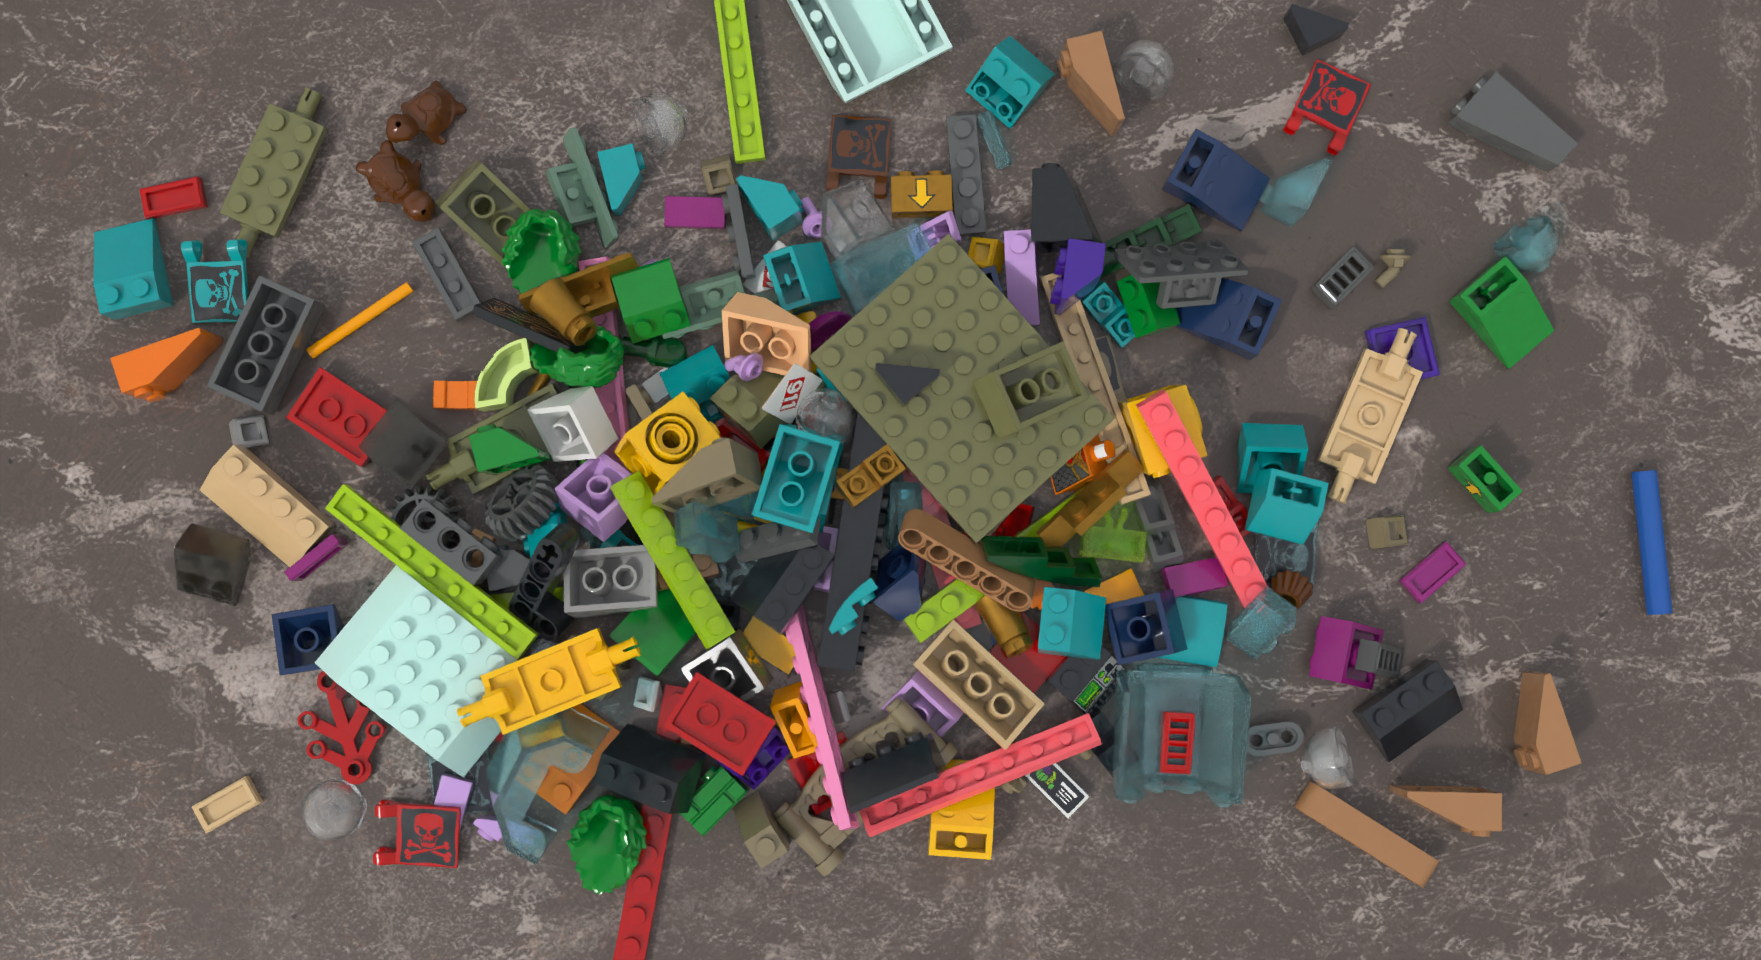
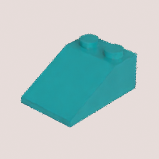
[93,218,174,320]
[752,424,844,534]

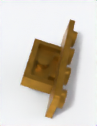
[518,252,640,318]
[1036,449,1144,548]

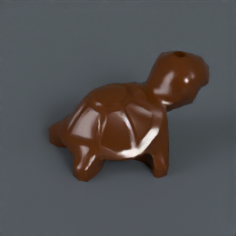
[385,81,466,146]
[356,140,435,222]

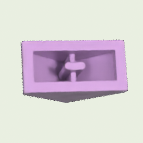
[906,211,961,261]

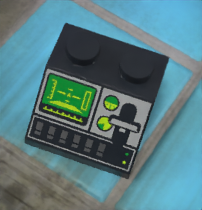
[1046,646,1131,714]

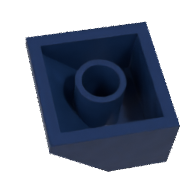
[872,544,926,622]
[1105,589,1188,665]
[271,604,345,676]

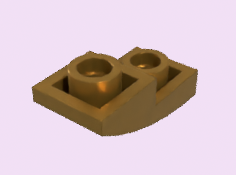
[834,444,906,509]

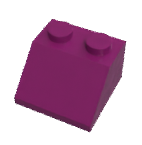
[1309,616,1384,690]

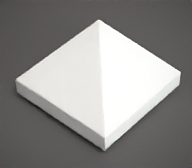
[633,676,663,712]

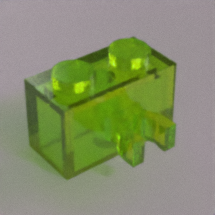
[1078,508,1147,563]

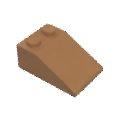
[1057,31,1125,136]
[1514,671,1582,775]
[1390,785,1502,837]

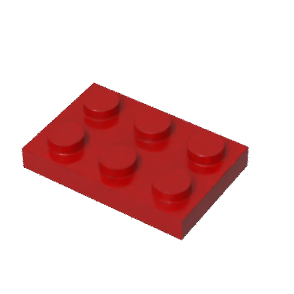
[286,367,398,468]
[663,672,777,776]

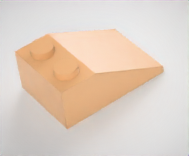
[722,292,812,375]

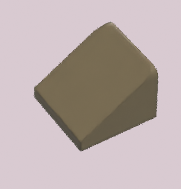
[700,155,737,196]
[1366,515,1408,549]

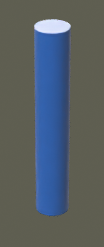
[1631,470,1673,615]

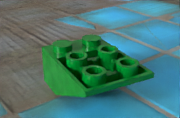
[1449,256,1555,369]

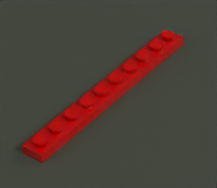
[613,684,687,960]

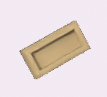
[192,775,263,833]

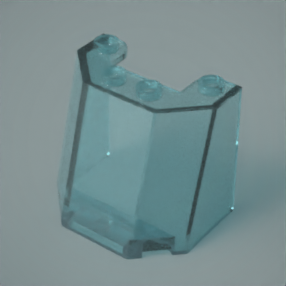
[1113,663,1252,807]
[486,708,610,865]

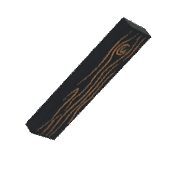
[473,298,589,354]

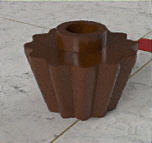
[1271,570,1313,612]

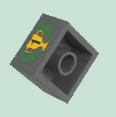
[681,628,774,701]

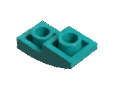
[1081,281,1135,348]
[829,578,878,636]

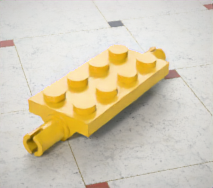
[457,628,641,735]

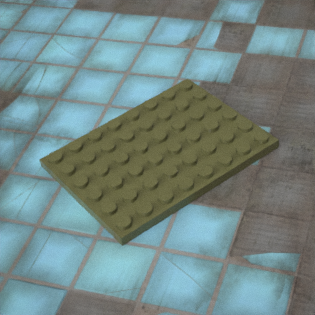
[809,234,1115,543]

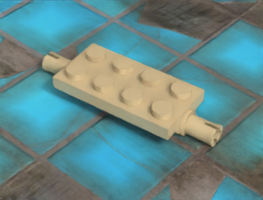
[1317,328,1423,504]

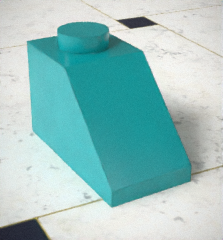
[597,143,646,216]

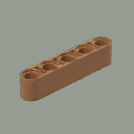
[898,509,1035,612]
[1294,781,1439,888]

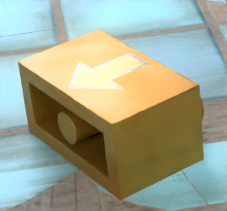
[891,170,953,219]

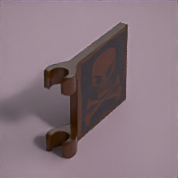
[826,115,891,199]

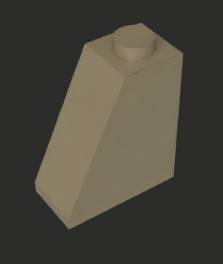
[733,790,792,869]

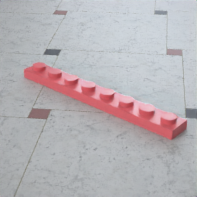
[1136,389,1272,611]
[859,713,1102,837]

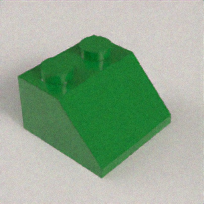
[611,258,691,344]
[469,424,551,475]

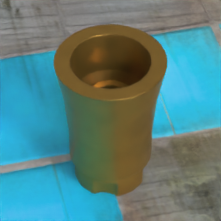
[530,278,598,346]
[974,596,1033,658]

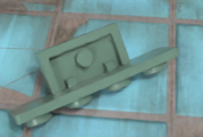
[546,127,619,248]
[662,270,780,339]

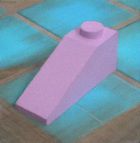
[1004,229,1040,326]

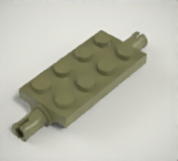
[219,87,328,259]
[426,383,559,495]

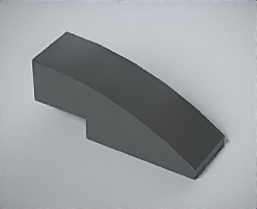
[1133,474,1184,573]

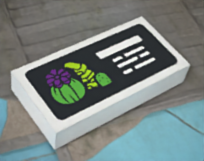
[1025,763,1089,818]

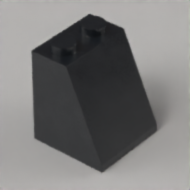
[1031,163,1103,253]

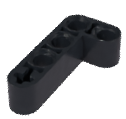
[509,523,579,641]

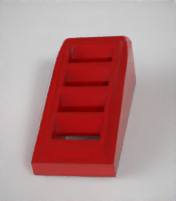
[1159,711,1195,774]

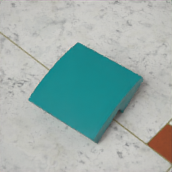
[1157,596,1228,667]

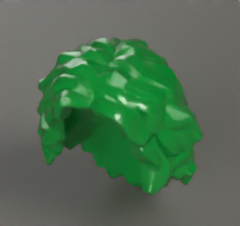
[501,208,582,294]
[530,323,624,388]
[567,795,647,894]

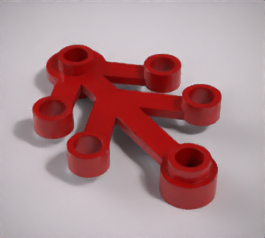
[297,671,387,785]

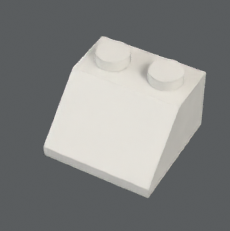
[527,386,619,462]

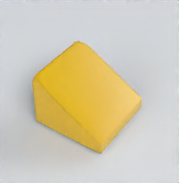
[968,237,1005,274]

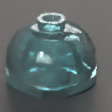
[1493,215,1559,273]

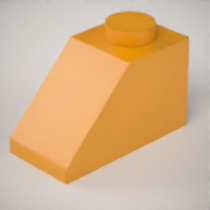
[770,681,818,759]

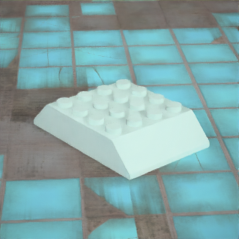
[786,0,953,104]
[315,565,518,778]

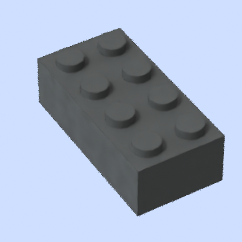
[206,275,325,415]

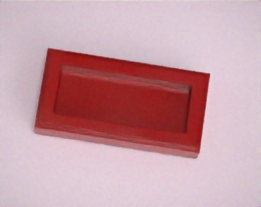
[139,176,208,219]

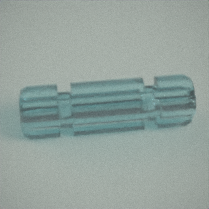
[977,110,1012,169]

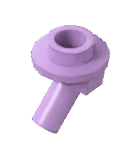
[801,196,832,238]
[724,353,763,381]

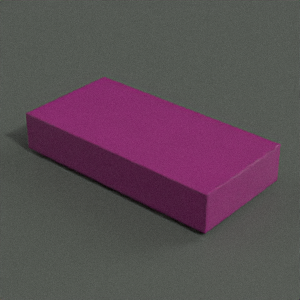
[664,196,726,229]
[284,534,347,581]
[1398,541,1467,604]
[1161,557,1228,598]

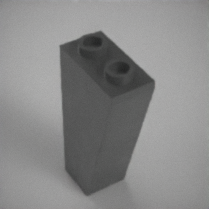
[1447,71,1578,173]

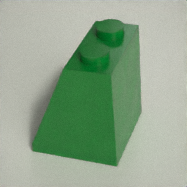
[609,587,697,676]

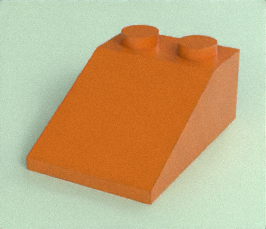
[110,328,223,402]
[516,703,621,815]

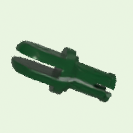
[622,336,688,368]

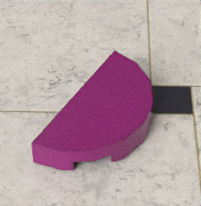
[809,311,852,353]

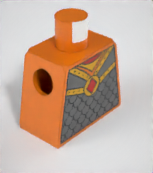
[1050,434,1115,495]

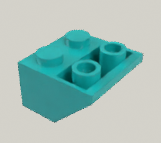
[965,36,1055,129]
[763,241,841,315]
[659,345,731,424]
[1245,468,1329,544]

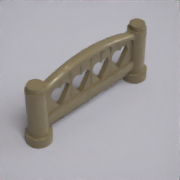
[773,696,958,877]

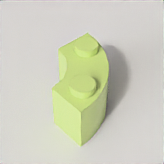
[475,338,538,412]

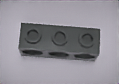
[400,498,503,586]

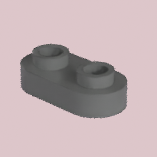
[1240,721,1304,757]

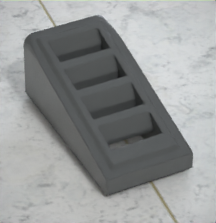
[1310,246,1375,310]
[1355,639,1404,679]

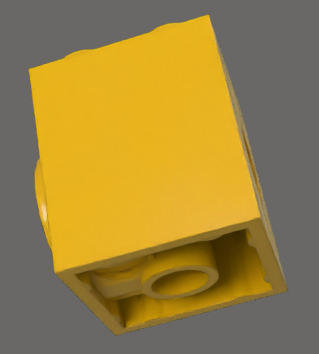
[1118,384,1208,478]
[614,392,721,495]

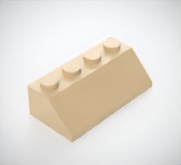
[200,444,336,567]
[913,620,1044,750]

